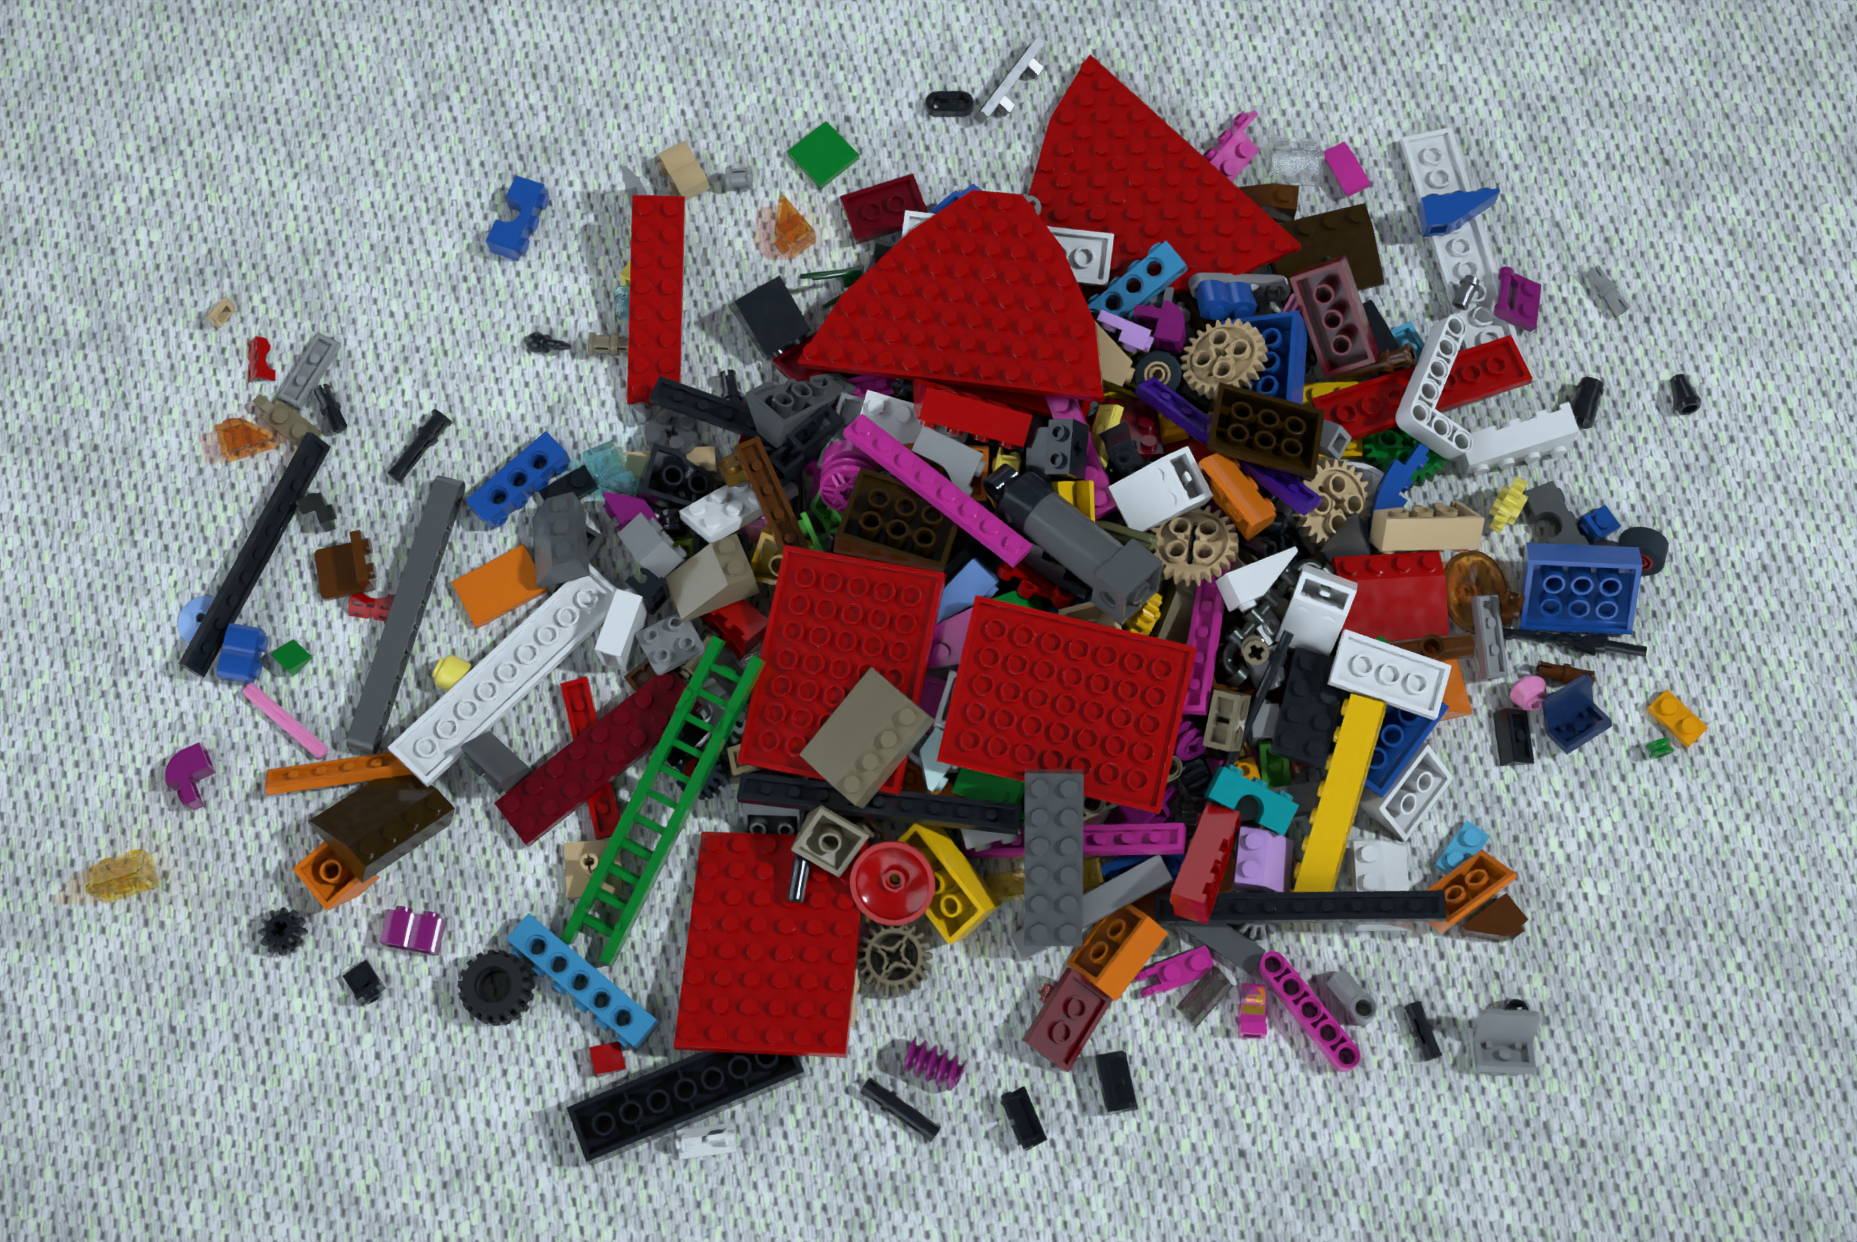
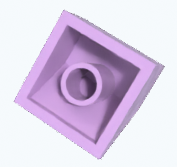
[1232,827,1294,892]

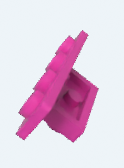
[1203,110,1259,182]

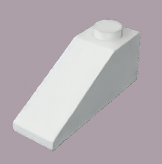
[1215,546,1298,612]

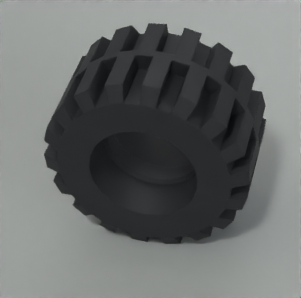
[458,949,535,1026]

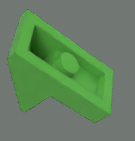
[1255,741,1290,789]

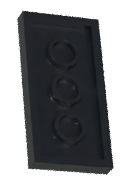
[1269,647,1343,769]

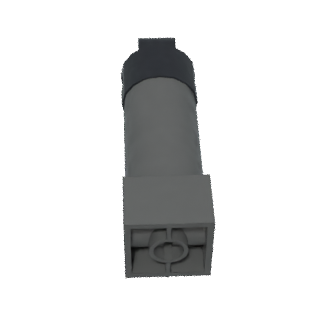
[983,463,1163,626]

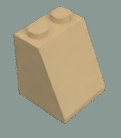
[1095,322,1135,387]

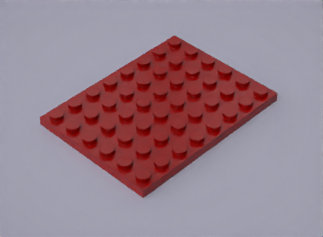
[737,545,947,795]
[936,595,1197,814]
[674,831,868,1058]

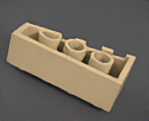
[1369,500,1485,554]

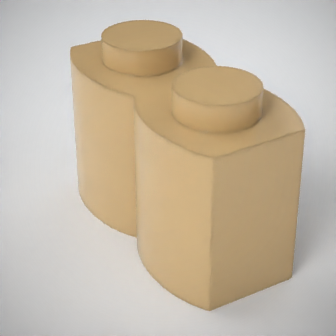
[656,140,710,200]

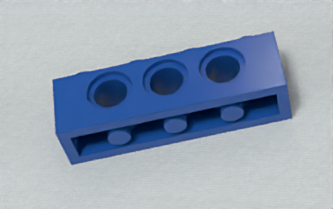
[465,431,571,530]

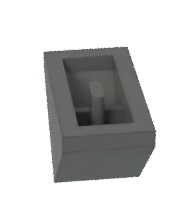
[1320,512,1371,564]

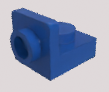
[1577,505,1621,545]

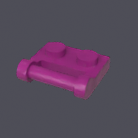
[1493,267,1541,332]

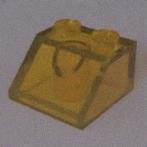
[86,849,159,904]

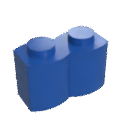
[1195,280,1257,321]
[216,623,269,684]

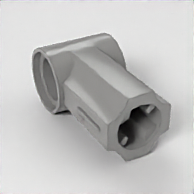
[1325,968,1377,1026]

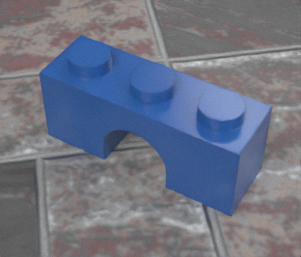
[486,175,549,261]

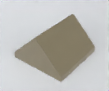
[791,805,870,877]

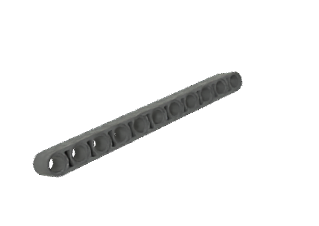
[347,475,465,754]

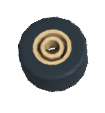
[1134,351,1184,392]

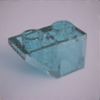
[583,440,637,496]

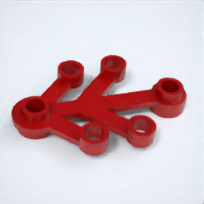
[993,552,1076,609]

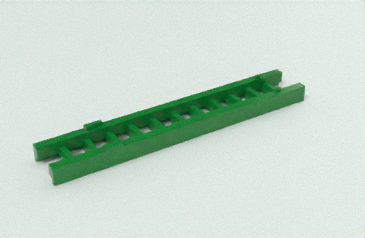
[560,636,766,965]

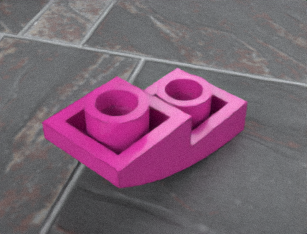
[1322,141,1371,198]

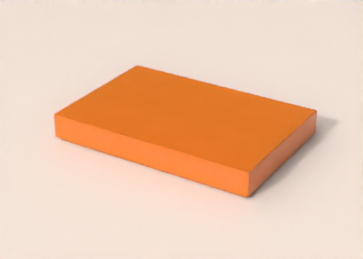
[452,544,549,629]

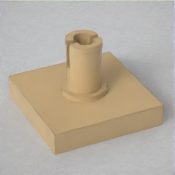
[564,839,624,900]

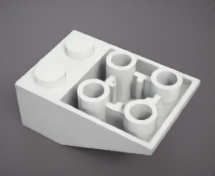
[1108,446,1213,532]
[1275,564,1358,656]

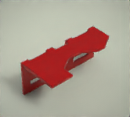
[248,336,276,383]
[348,593,395,622]

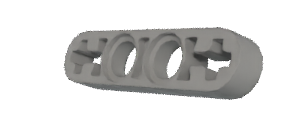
[1188,273,1291,302]

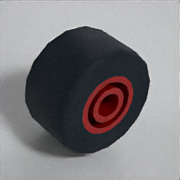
[1617,527,1669,576]

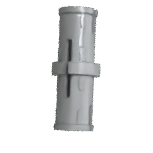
[1585,265,1630,317]

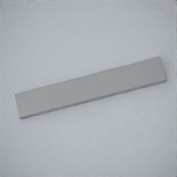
[1011,854,1174,961]

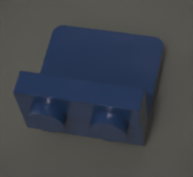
[1542,674,1612,755]

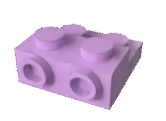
[1097,310,1154,354]

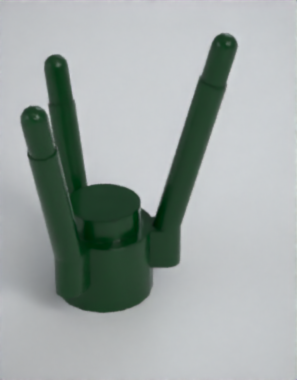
[800,265,863,309]

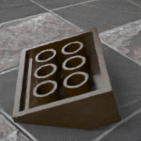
[1269,203,1385,308]
[1206,382,1325,479]
[833,467,959,573]
[309,774,455,883]

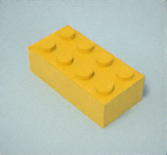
[895,823,1002,945]

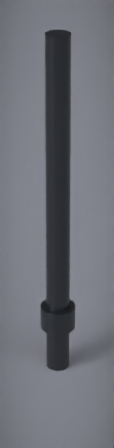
[1222,630,1294,767]

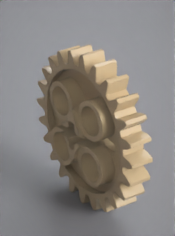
[1181,318,1268,399]
[1292,459,1373,547]
[1150,505,1239,586]

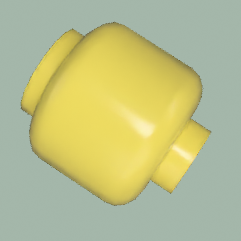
[432,655,472,691]

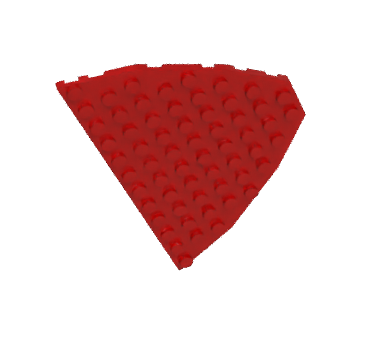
[1028,54,1301,302]
[798,190,1105,402]

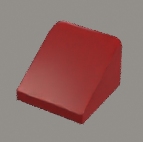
[589,1041,626,1077]

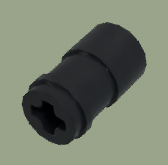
[1571,377,1604,429]

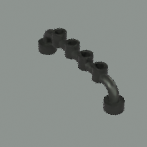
[1221,558,1335,688]

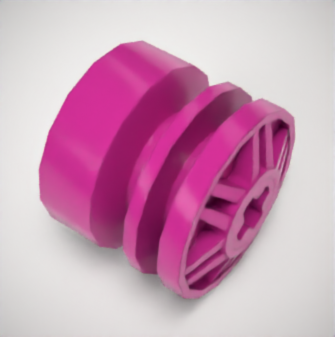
[819,439,879,513]

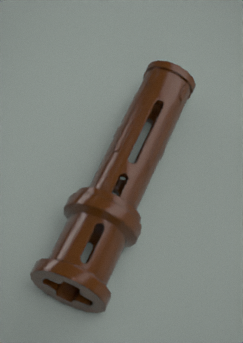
[1335,342,1417,382]

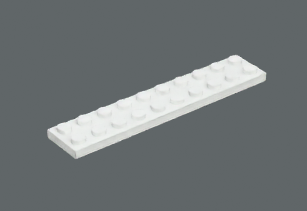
[1400,127,1524,359]
[388,564,617,787]

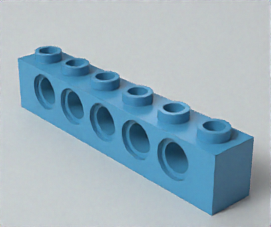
[1086,241,1188,336]
[506,913,660,1050]

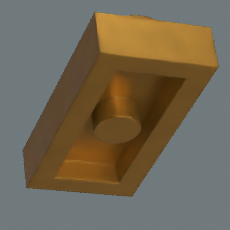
[716,454,747,488]

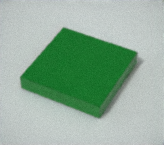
[787,121,860,189]

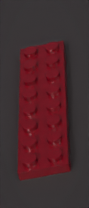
[494,669,704,847]

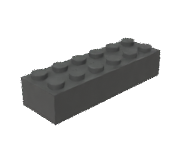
[1024,769,1083,946]

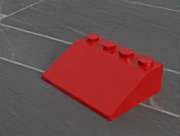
[913,378,1033,450]
[1330,551,1449,642]

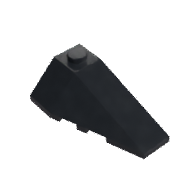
[635,443,726,510]

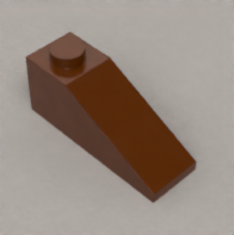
[1238,183,1299,222]

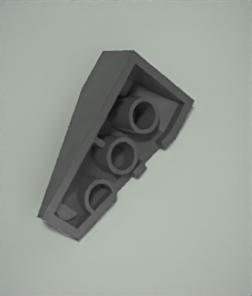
[745,372,856,448]

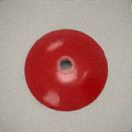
[850,841,936,926]

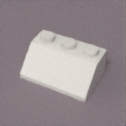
[1359,743,1454,842]
[1349,841,1412,931]

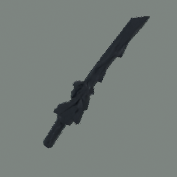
[1466,628,1647,657]

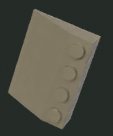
[799,667,935,808]

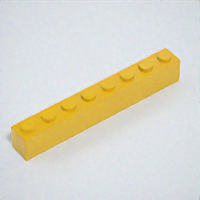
[1289,694,1387,892]

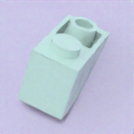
[919,727,957,794]

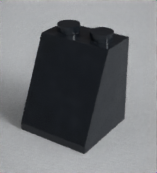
[728,275,812,359]

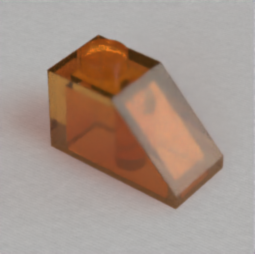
[774,195,816,259]
[215,417,280,463]

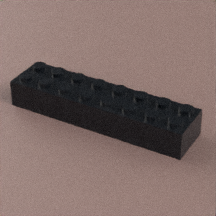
[566,1051,806,1166]

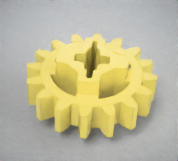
[1489,476,1528,534]

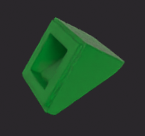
[270,639,313,677]

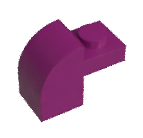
[1133,300,1186,355]
[165,742,216,811]

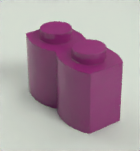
[380,906,446,956]

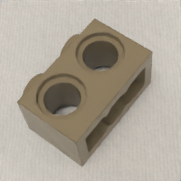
[1203,690,1251,752]

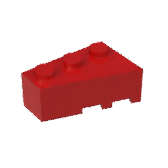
[699,599,768,663]

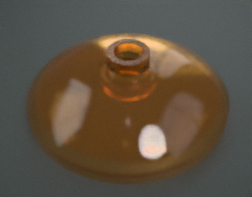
[1444,550,1507,632]

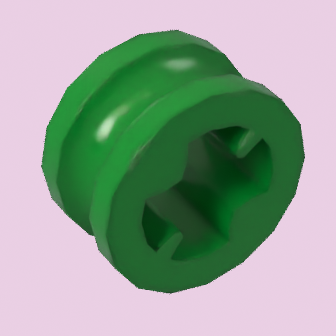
[1645,737,1674,760]

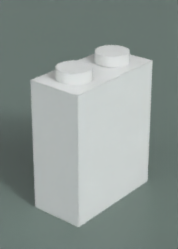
[594,588,649,672]

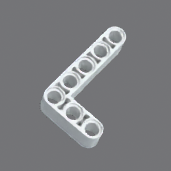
[1395,314,1473,459]

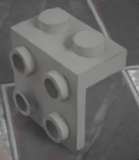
[635,612,705,675]
[1472,1008,1540,1074]

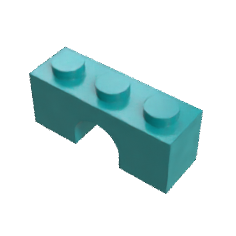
[1204,764,1299,836]

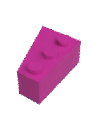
[927,607,972,668]

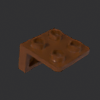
[314,530,377,601]

